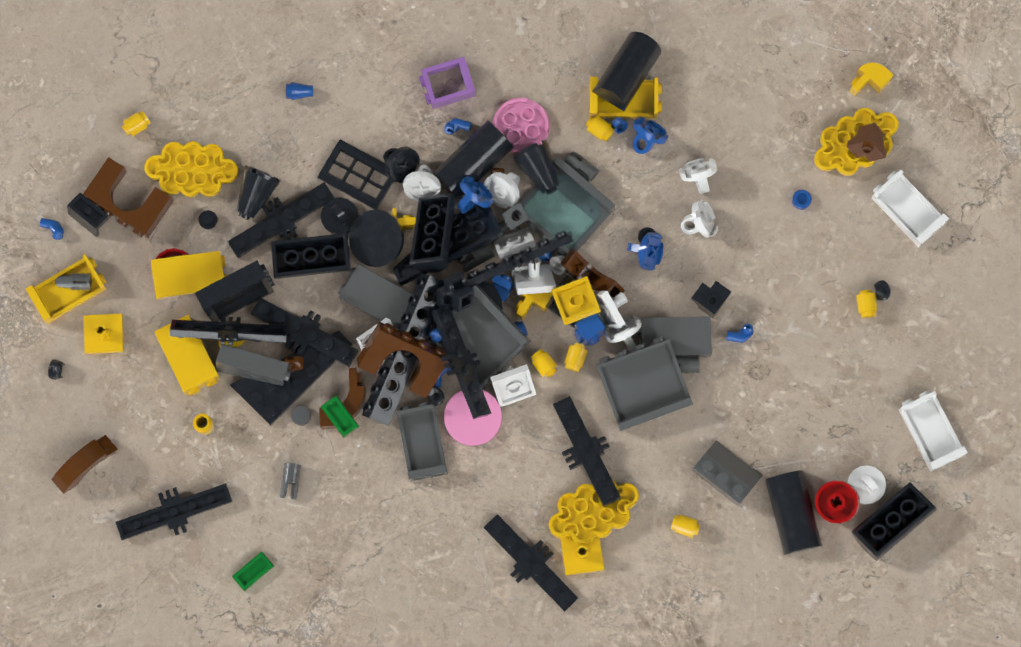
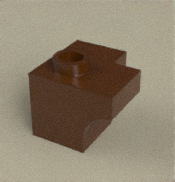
[847,123,887,162]

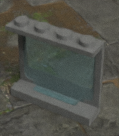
[513,156,615,256]

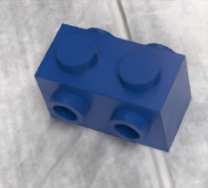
[574,314,605,346]

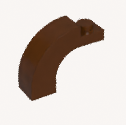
[560,248,625,298]
[319,367,366,429]
[51,435,118,494]

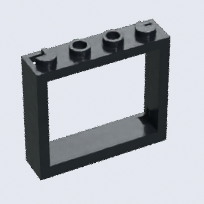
[195,260,275,322]

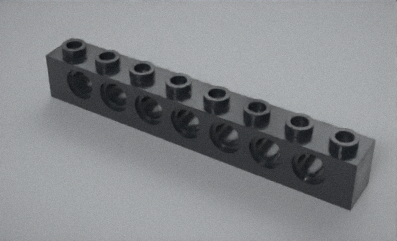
[362,273,444,426]

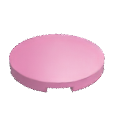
[493,98,549,154]
[444,390,502,446]

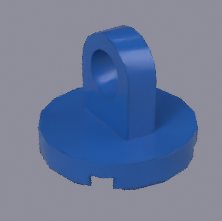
[632,117,669,154]
[457,176,494,213]
[627,232,664,271]

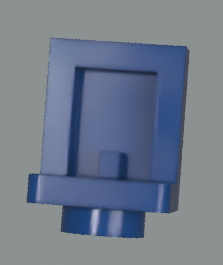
[492,273,514,302]

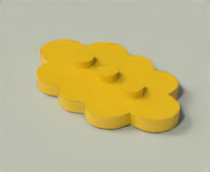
[814,108,899,176]
[144,141,239,198]
[548,479,639,545]

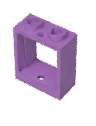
[419,57,476,109]

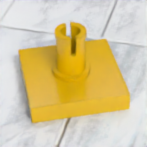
[551,276,601,325]
[84,313,124,354]
[560,536,604,576]

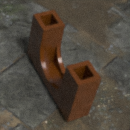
[83,157,174,238]
[357,321,448,398]

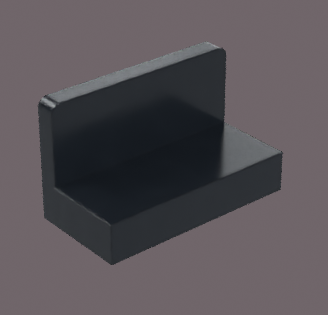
[67,193,109,237]

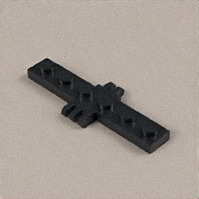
[227,182,334,259]
[465,230,574,287]
[251,297,359,368]
[432,307,491,419]
[170,316,288,346]
[553,396,621,507]
[116,483,233,541]
[483,514,579,612]

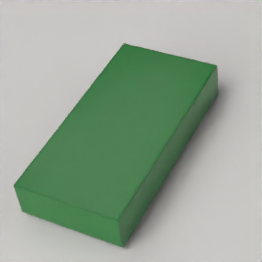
[320,396,359,438]
[232,551,275,592]

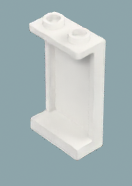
[872,169,949,248]
[899,390,968,472]

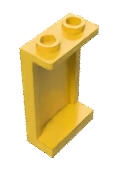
[590,77,662,119]
[150,251,227,300]
[25,254,107,324]
[154,314,220,396]

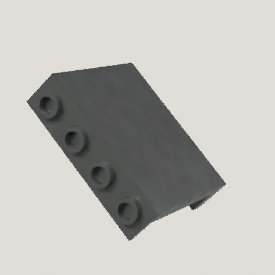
[427,285,531,388]
[596,336,693,431]

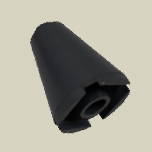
[513,140,559,195]
[236,165,281,220]

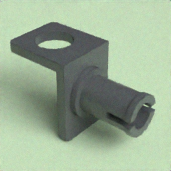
[498,203,529,233]

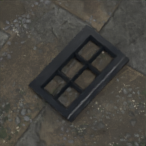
[317,139,393,210]

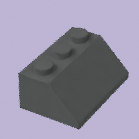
[692,440,762,506]

